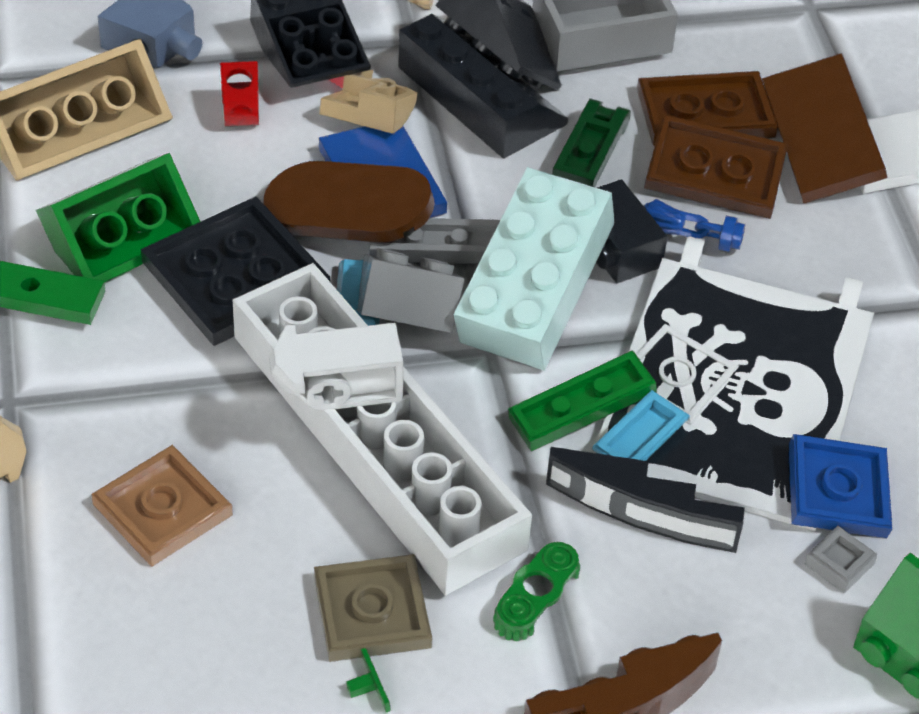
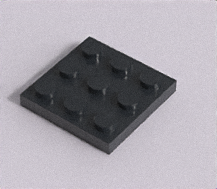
[140,196,331,346]

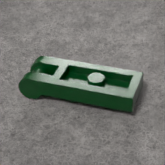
[552,98,631,187]

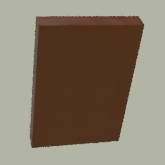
[637,71,778,146]
[644,114,788,219]

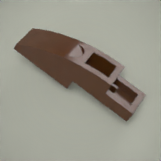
[524,632,722,714]

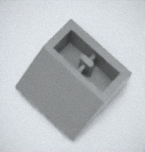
[357,248,464,333]

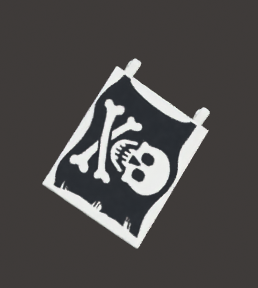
[593,236,874,531]

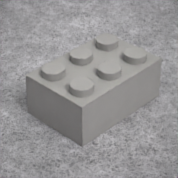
[532,0,678,71]

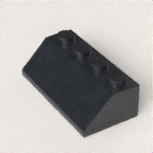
[398,14,568,159]

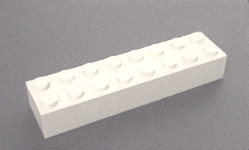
[233,263,532,596]

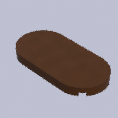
[263,161,434,242]

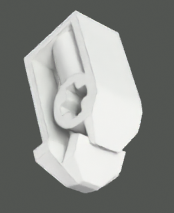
[269,323,403,410]

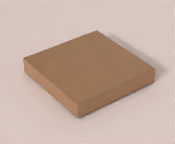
[91,445,233,567]

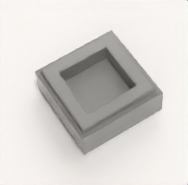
[805,526,878,593]

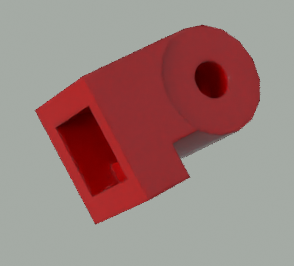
[220,61,259,126]

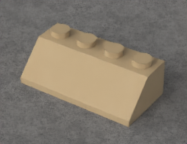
[0,38,173,181]

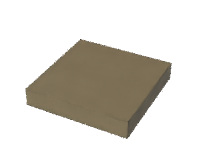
[314,554,432,662]

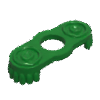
[493,542,581,642]

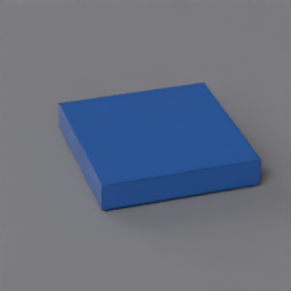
[789,434,893,538]

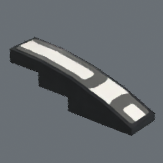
[546,447,745,553]

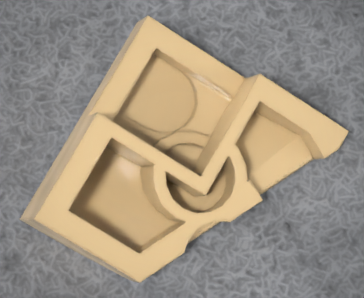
[320,69,417,134]

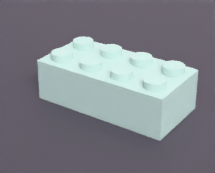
[453,167,614,371]

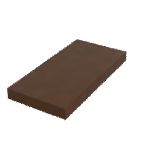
[762,53,888,204]

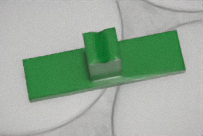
[346,648,391,713]

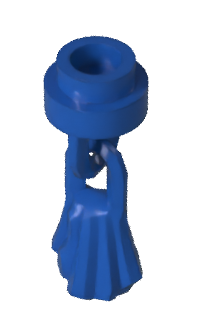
[644,199,746,252]

